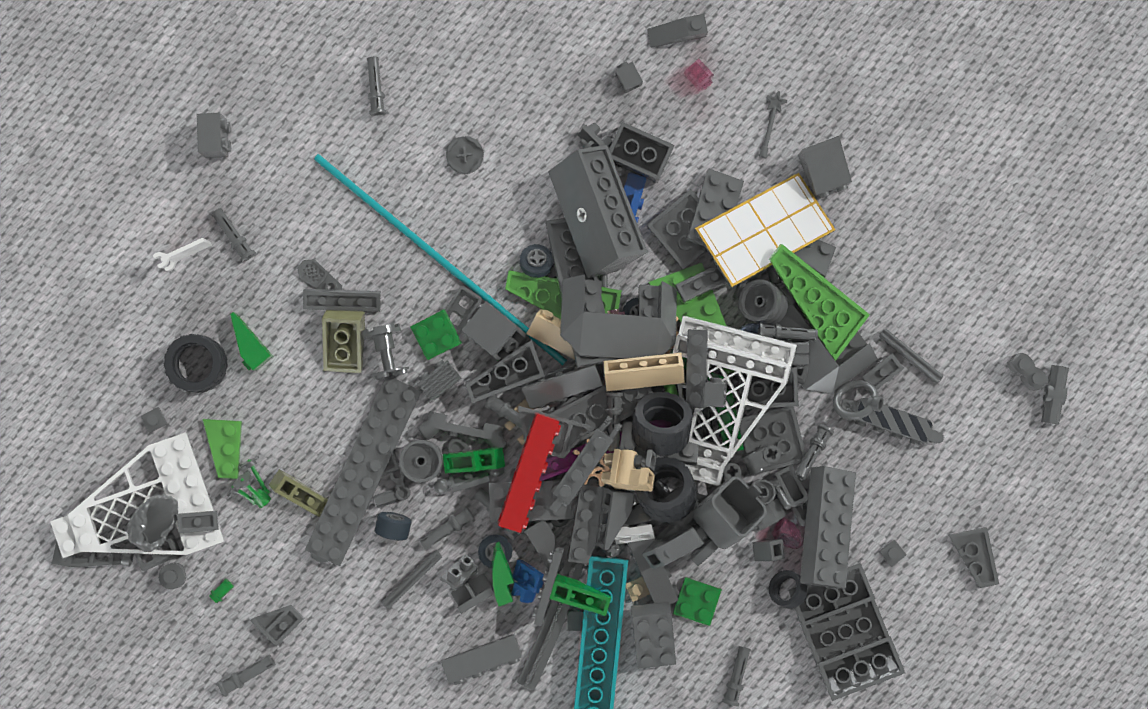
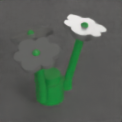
[227,456,271,508]

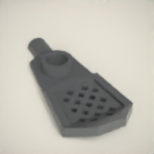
[297,259,342,290]

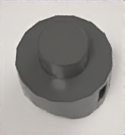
[158,562,186,590]

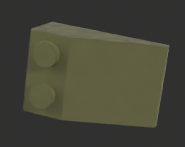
[322,310,365,373]

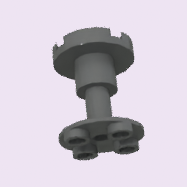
[362,323,409,380]

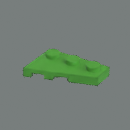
[203,419,242,479]

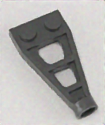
[52,538,134,567]

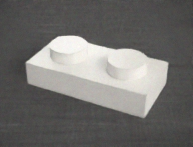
[614,524,654,545]

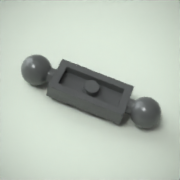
[434,467,504,494]

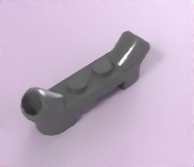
[418,411,507,449]

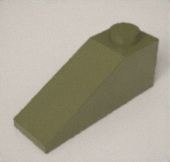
[269,469,328,518]

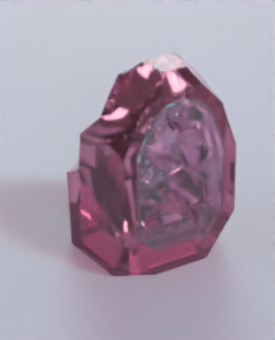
[772,517,803,549]

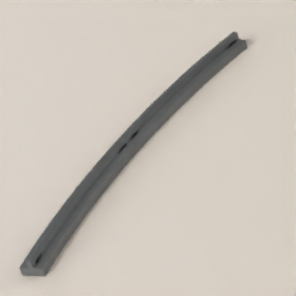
[517,377,608,691]

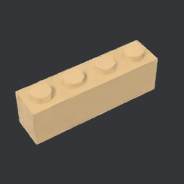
[527,309,575,360]
[603,353,684,391]

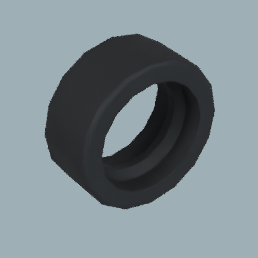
[768,570,808,609]

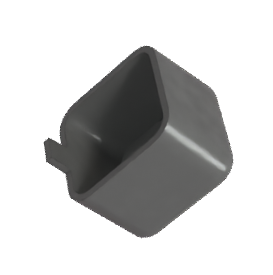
[693,477,767,549]

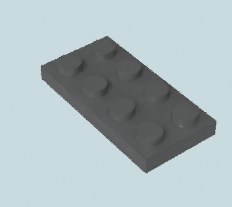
[686,168,744,246]

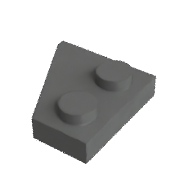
[250,605,305,647]

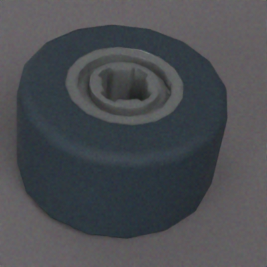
[374,512,412,541]

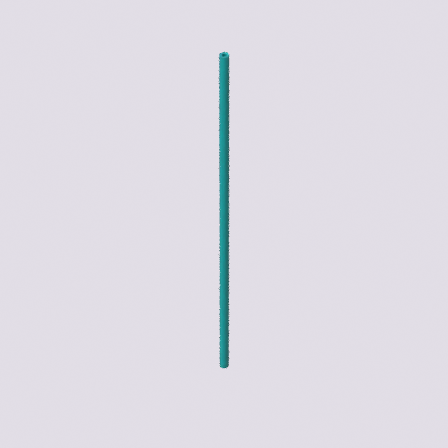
[314,154,567,366]

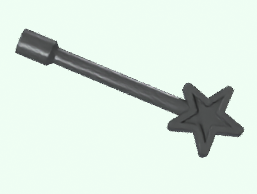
[759,91,787,158]

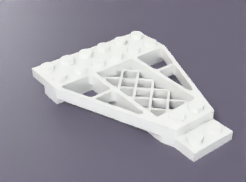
[673,316,797,486]
[50,432,224,558]

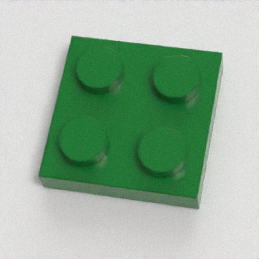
[410,309,462,361]
[673,577,722,626]

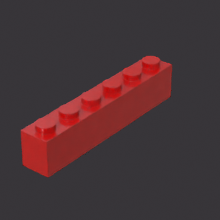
[497,412,561,533]

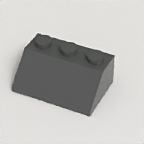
[738,367,799,409]

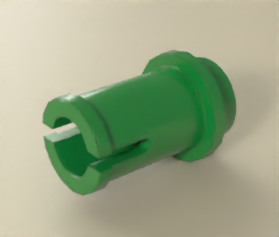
[209,578,234,603]

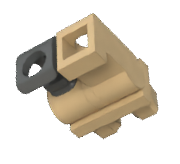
[601,449,657,491]

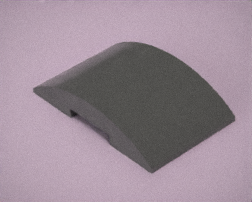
[788,563,905,701]

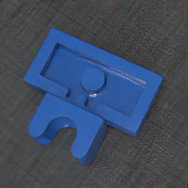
[511,560,544,603]

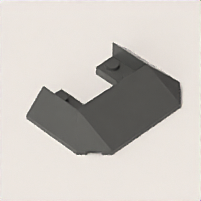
[560,274,677,359]
[777,286,878,394]

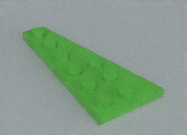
[769,244,870,361]
[648,263,736,375]
[505,270,622,319]

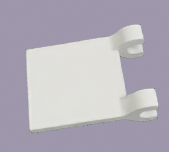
[153,238,212,271]

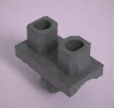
[578,123,613,149]
[440,555,478,591]

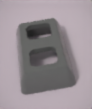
[445,286,482,334]
[134,532,181,571]

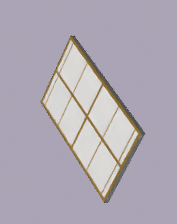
[694,173,836,288]

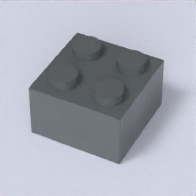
[196,113,232,158]

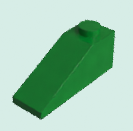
[230,312,274,371]
[549,574,611,616]

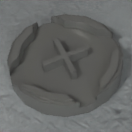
[446,136,484,174]

